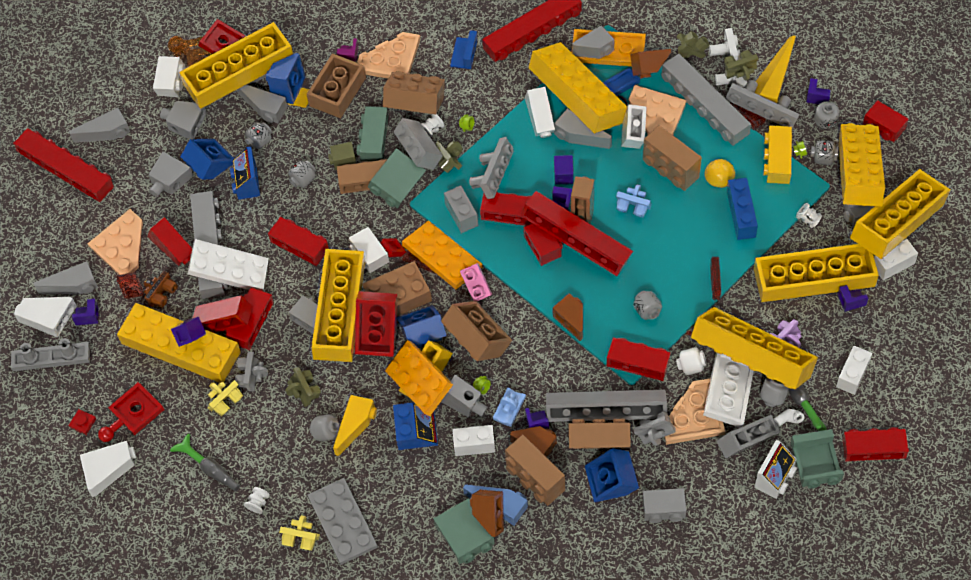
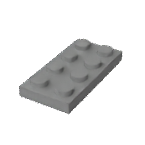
[307,478,378,565]

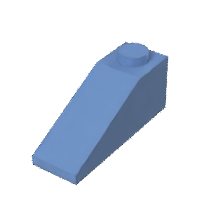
[463,485,528,526]

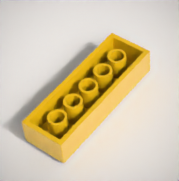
[179,22,293,109]
[528,42,627,134]
[839,123,885,207]
[850,169,951,259]
[754,244,879,302]
[311,249,365,362]
[117,303,241,383]
[691,307,818,389]

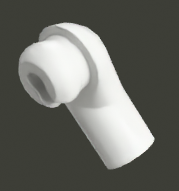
[774,409,804,427]

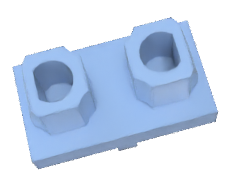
[616,184,652,218]
[493,388,526,427]

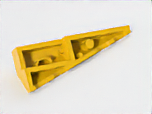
[755,35,796,103]

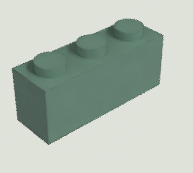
[357,106,389,162]

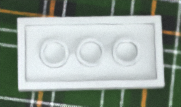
[188,239,269,291]
[703,353,754,428]

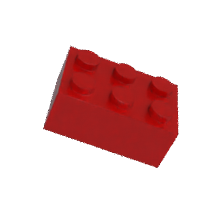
[355,291,398,357]

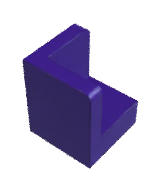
[806,78,830,104]
[554,155,573,185]
[552,186,572,211]
[838,285,868,312]
[72,299,99,325]
[171,316,206,347]
[525,408,549,429]

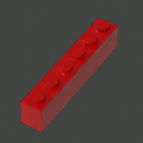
[482,0,582,62]
[13,128,114,202]
[520,191,633,276]

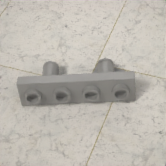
[725,80,799,128]
[469,137,514,199]
[11,338,90,371]

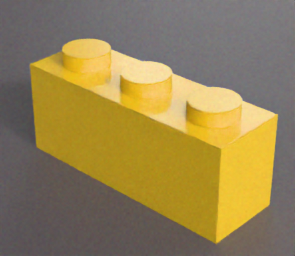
[764,126,792,184]

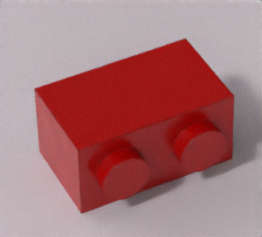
[863,100,909,143]
[523,224,563,266]

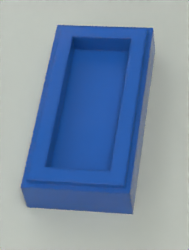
[602,67,640,96]

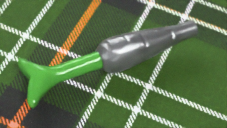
[789,385,826,431]
[170,434,240,492]

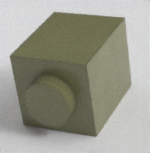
[328,142,356,170]

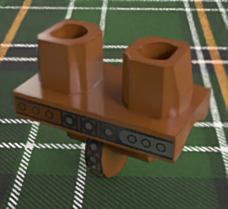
[143,271,178,308]

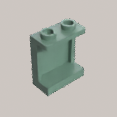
[368,148,426,208]
[791,429,844,489]
[433,498,495,565]

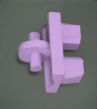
[770,319,801,348]

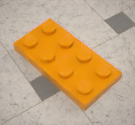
[573,29,646,67]
[402,220,483,290]
[385,340,453,416]

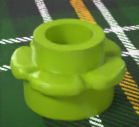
[459,114,475,132]
[793,141,807,159]
[473,376,491,395]

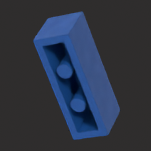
[727,178,758,240]

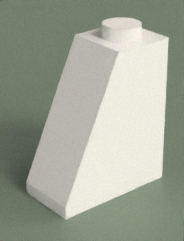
[525,87,555,138]
[14,297,77,337]
[80,441,136,497]

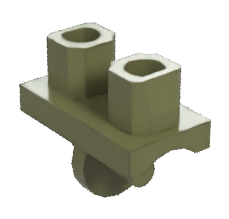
[677,31,710,59]
[724,50,758,81]
[435,141,462,173]
[285,367,321,407]

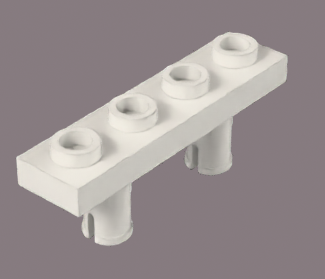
[709,28,747,88]

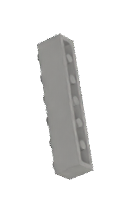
[661,54,751,146]
[190,191,228,299]
[546,389,667,422]

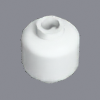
[676,347,707,375]

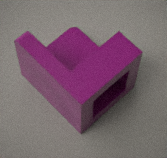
[337,38,359,62]

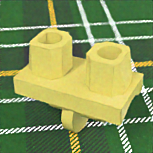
[208,380,243,416]
[279,515,320,551]

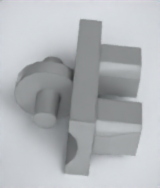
[235,352,268,391]
[634,412,676,446]

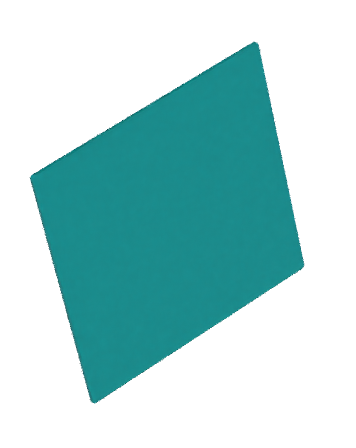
[410,25,830,385]

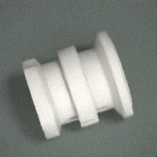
[421,114,445,137]
[796,203,822,228]
[244,487,270,514]

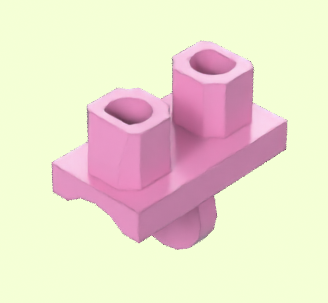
[460,263,492,301]

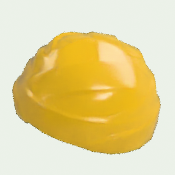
[705,159,735,188]

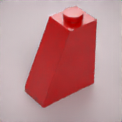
[147,217,192,266]

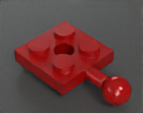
[198,19,246,54]
[98,382,165,442]

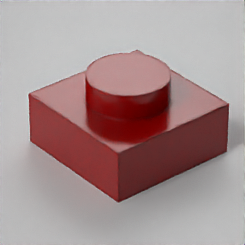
[380,238,406,257]
[68,409,96,435]

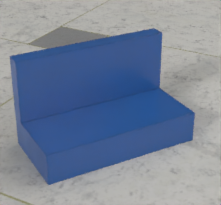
[450,30,478,69]

